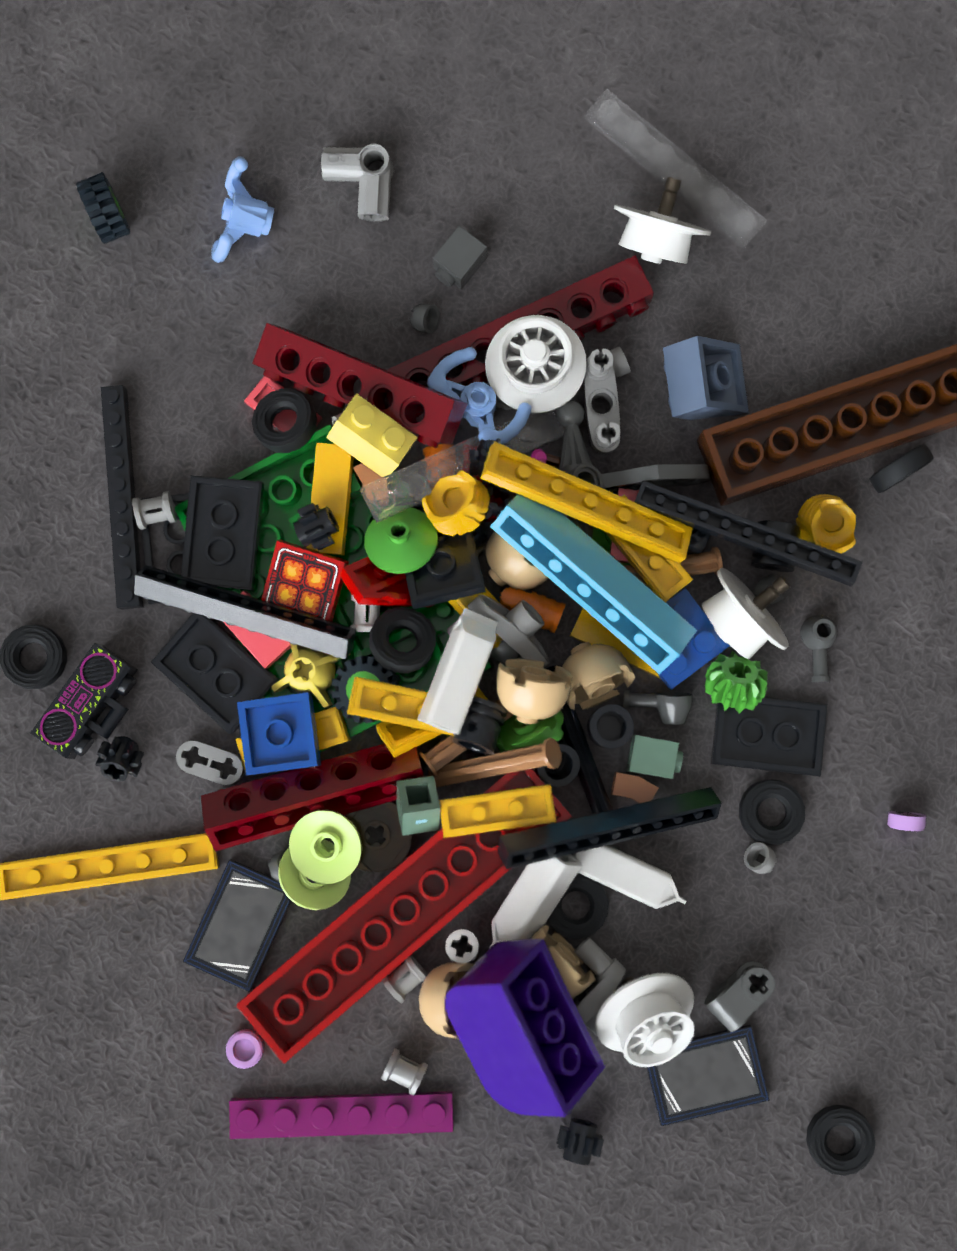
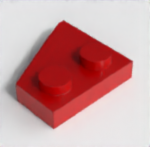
[339,557,435,607]

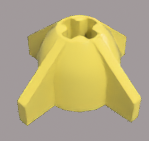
[271,643,351,708]

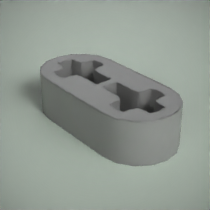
[176,741,245,785]

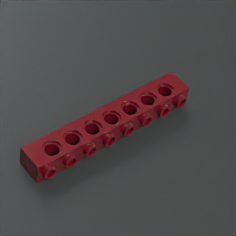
[385,255,654,418]

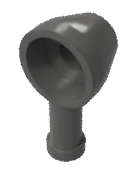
[800,615,837,683]
[623,690,693,725]

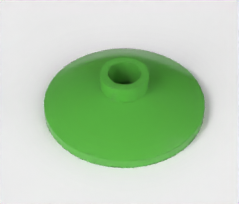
[364,507,438,574]

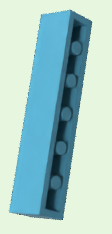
[490,494,697,674]

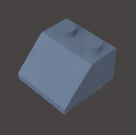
[663,336,749,420]

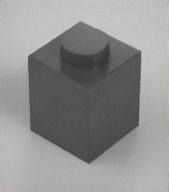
[433,226,487,289]

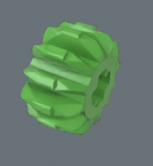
[705,651,768,714]

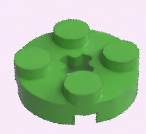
[497,710,564,752]

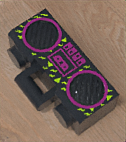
[30,643,138,759]

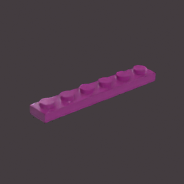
[229,1091,453,1139]

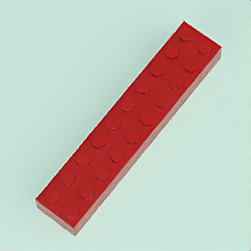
[236,769,572,1064]

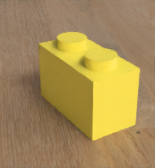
[326,393,417,480]

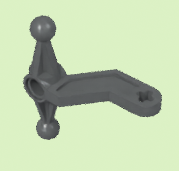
[556,400,710,538]

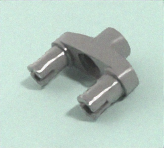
[584,349,621,454]
[447,594,550,668]
[574,937,626,1037]

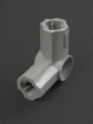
[321,144,394,221]

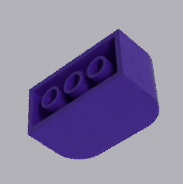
[445,938,605,1117]

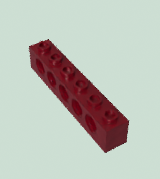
[252,323,467,448]
[201,744,425,851]

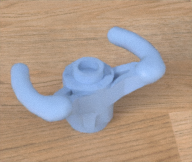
[211,156,274,263]
[427,347,532,445]

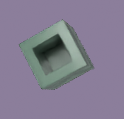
[626,735,683,779]
[396,776,440,836]

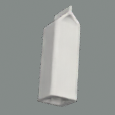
[417,608,498,734]
[573,845,686,909]
[490,854,583,948]

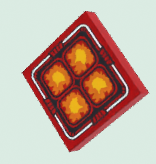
[261,540,349,622]

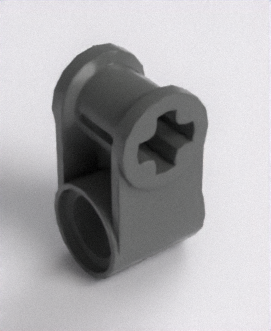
[704,961,775,1032]

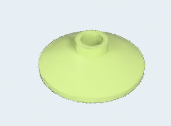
[289,810,362,884]
[278,839,351,910]

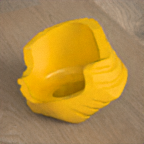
[422,470,489,536]
[796,494,856,554]

